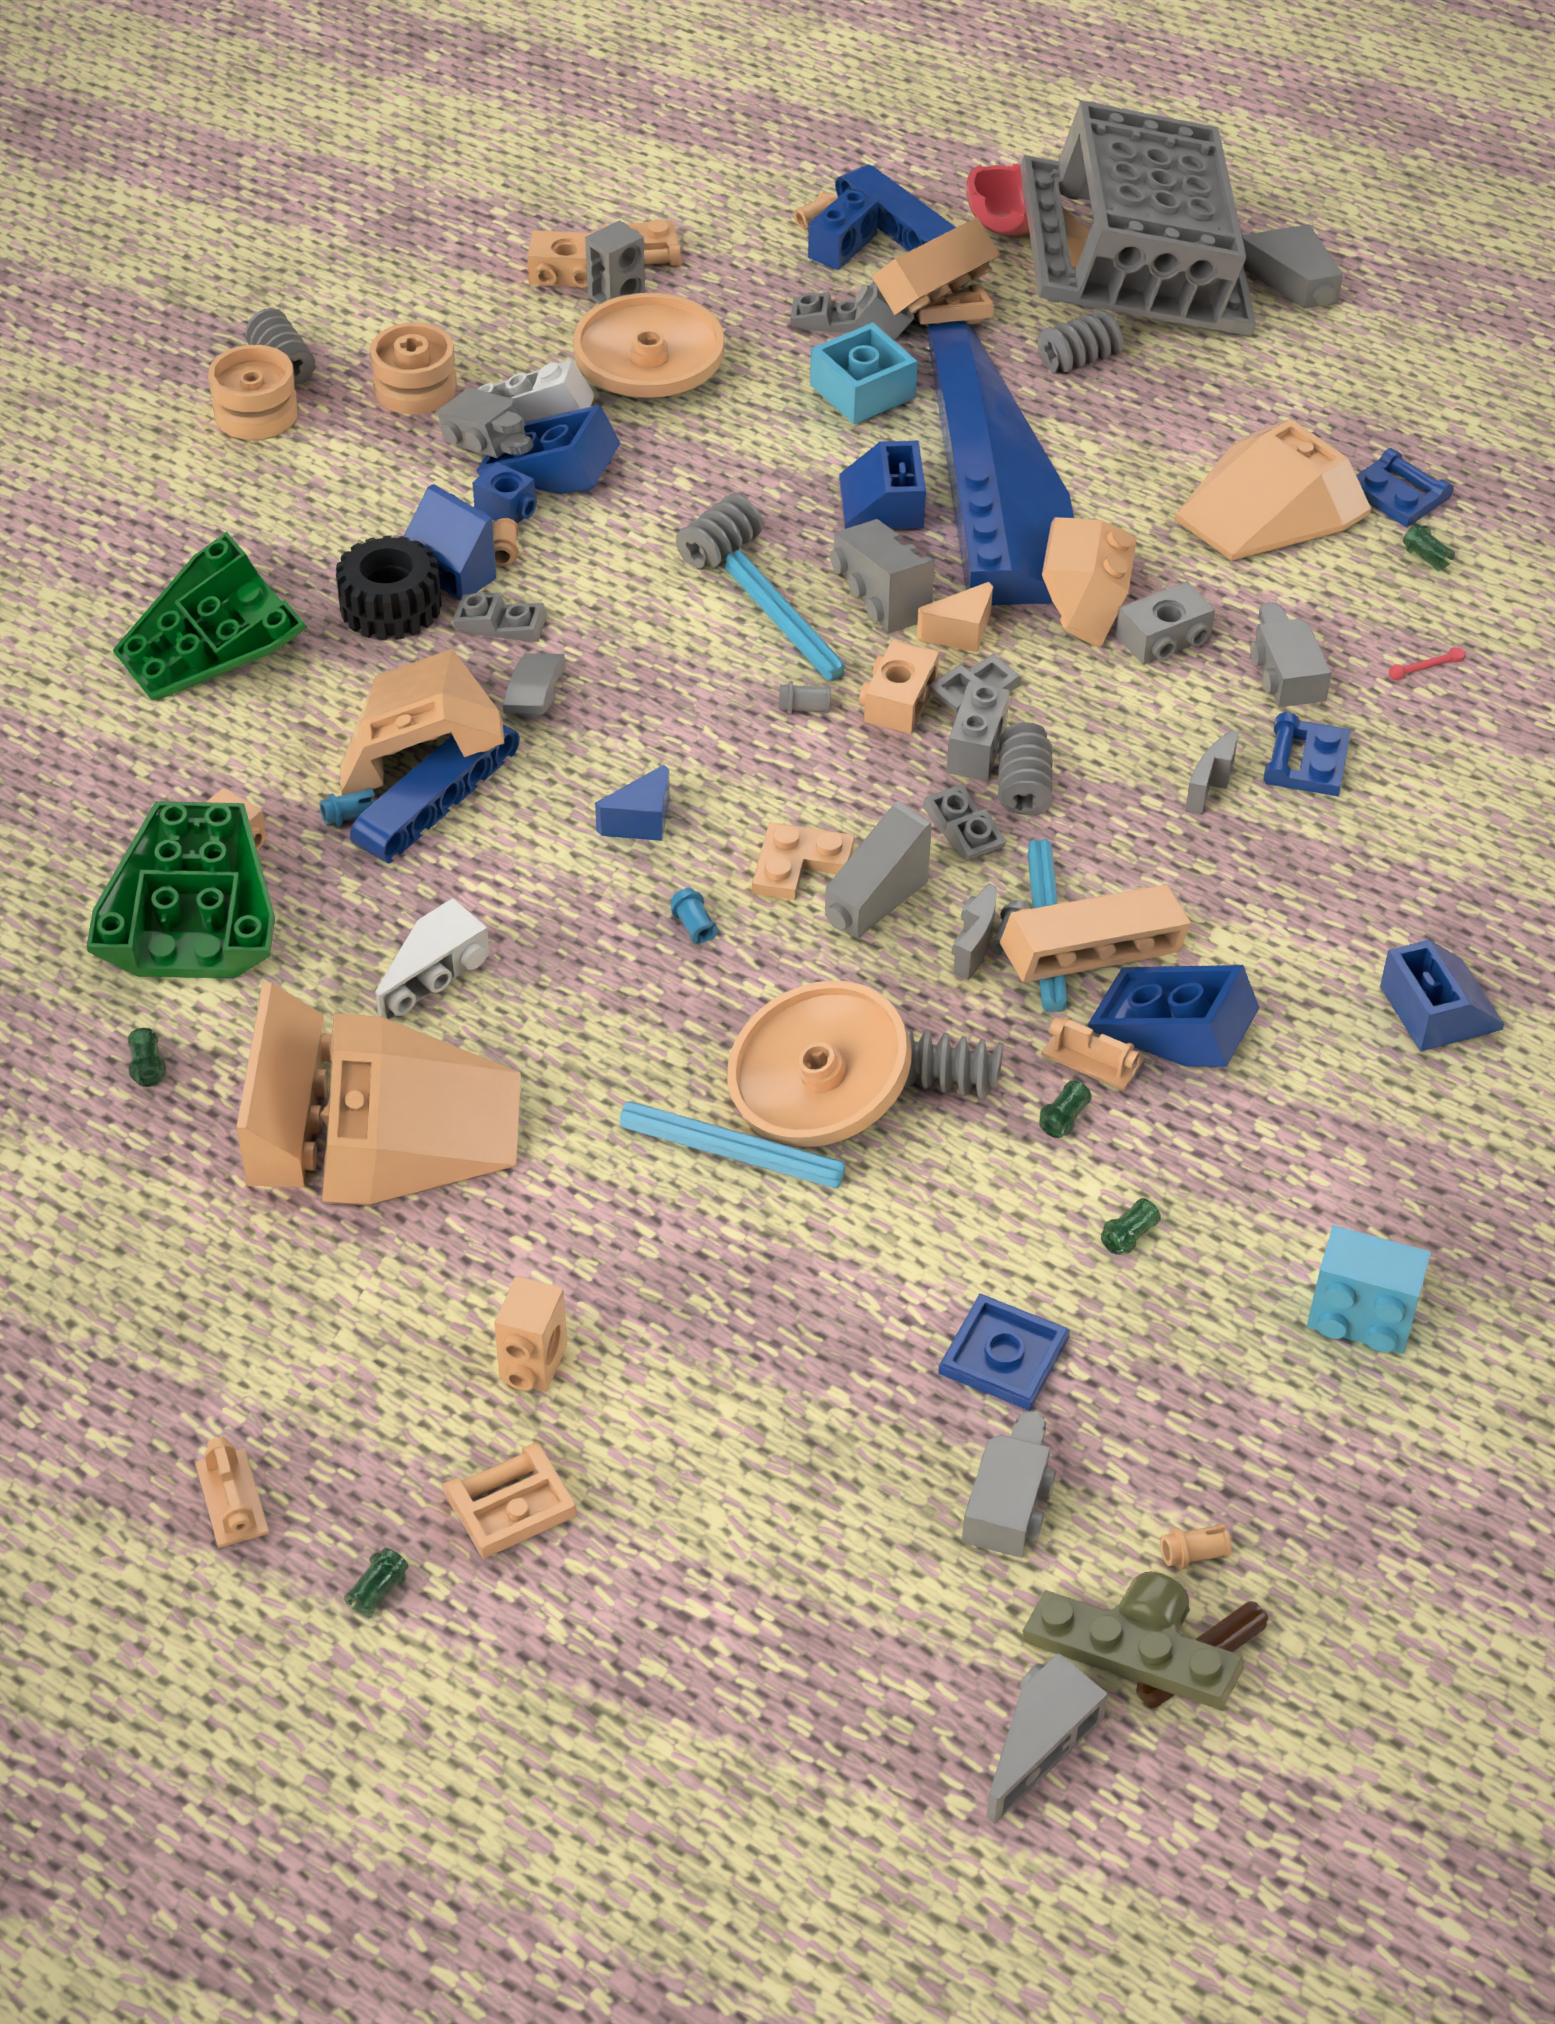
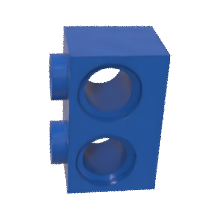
[808,189,878,270]

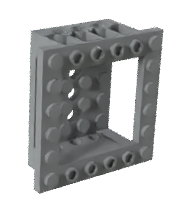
[1020,100,1256,336]

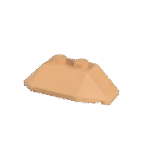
[1042,517,1137,646]

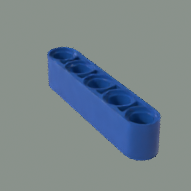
[835,164,957,252]
[350,724,520,864]

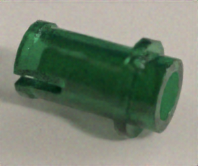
[1403,524,1455,572]
[127,1028,166,1087]
[1039,1080,1092,1138]
[1101,1198,1161,1255]
[344,1548,408,1618]

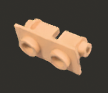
[1041,1016,1145,1091]
[195,1437,269,1548]

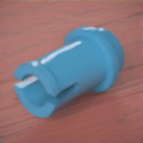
[320,788,376,828]
[670,888,718,944]

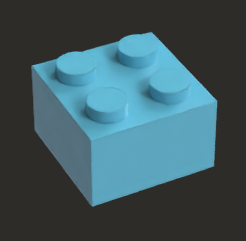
[810,323,918,425]
[1307,1225,1431,1354]

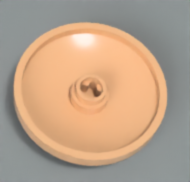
[573,293,724,398]
[727,981,912,1147]

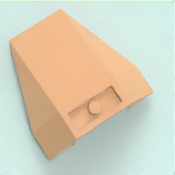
[1175,419,1371,561]
[340,648,504,795]
[321,1013,521,1205]

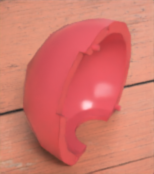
[966,163,1029,237]

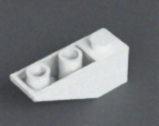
[478,359,595,422]
[375,898,489,1020]

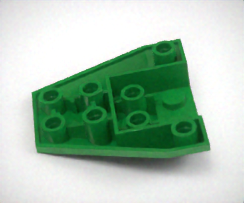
[113,532,307,700]
[86,801,275,979]

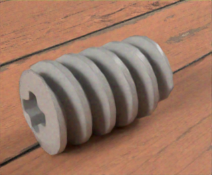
[245,308,315,385]
[1038,310,1124,373]
[676,493,763,569]
[998,722,1053,815]
[905,1028,1004,1099]

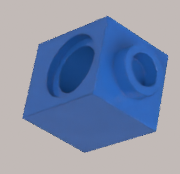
[472,462,537,524]

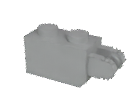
[436,387,533,458]
[1250,602,1331,708]
[962,1410,1056,1558]

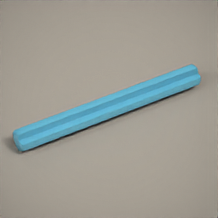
[725,550,845,682]
[1028,839,1067,1012]
[620,1101,845,1188]

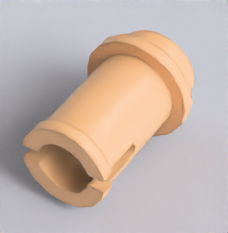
[793,192,837,231]
[493,518,519,567]
[1160,1523,1231,1570]

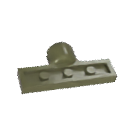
[1023,1571,1244,1711]

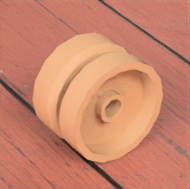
[369,322,457,414]
[208,345,298,440]

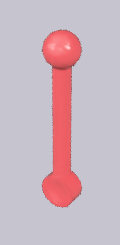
[1389,647,1465,680]

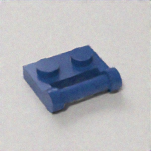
[1356,448,1454,527]
[1263,712,1351,797]

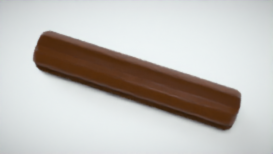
[1136,1601,1268,1708]

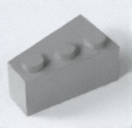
[830,519,935,634]

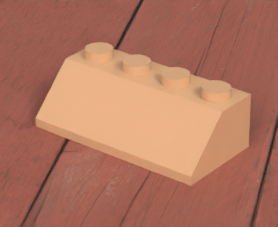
[236,982,332,1188]

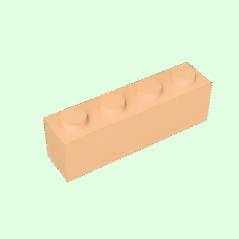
[871,217,1000,315]
[1000,884,1191,983]

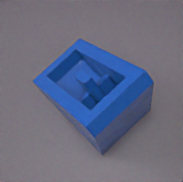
[595,765,670,841]

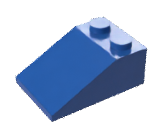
[476,405,621,494]
[1088,965,1260,1068]

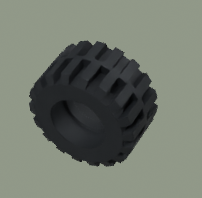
[336,535,442,640]

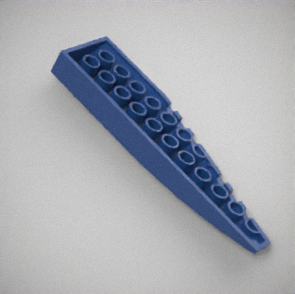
[926,320,1074,606]

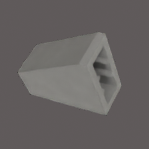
[1242,224,1343,309]
[825,801,932,938]

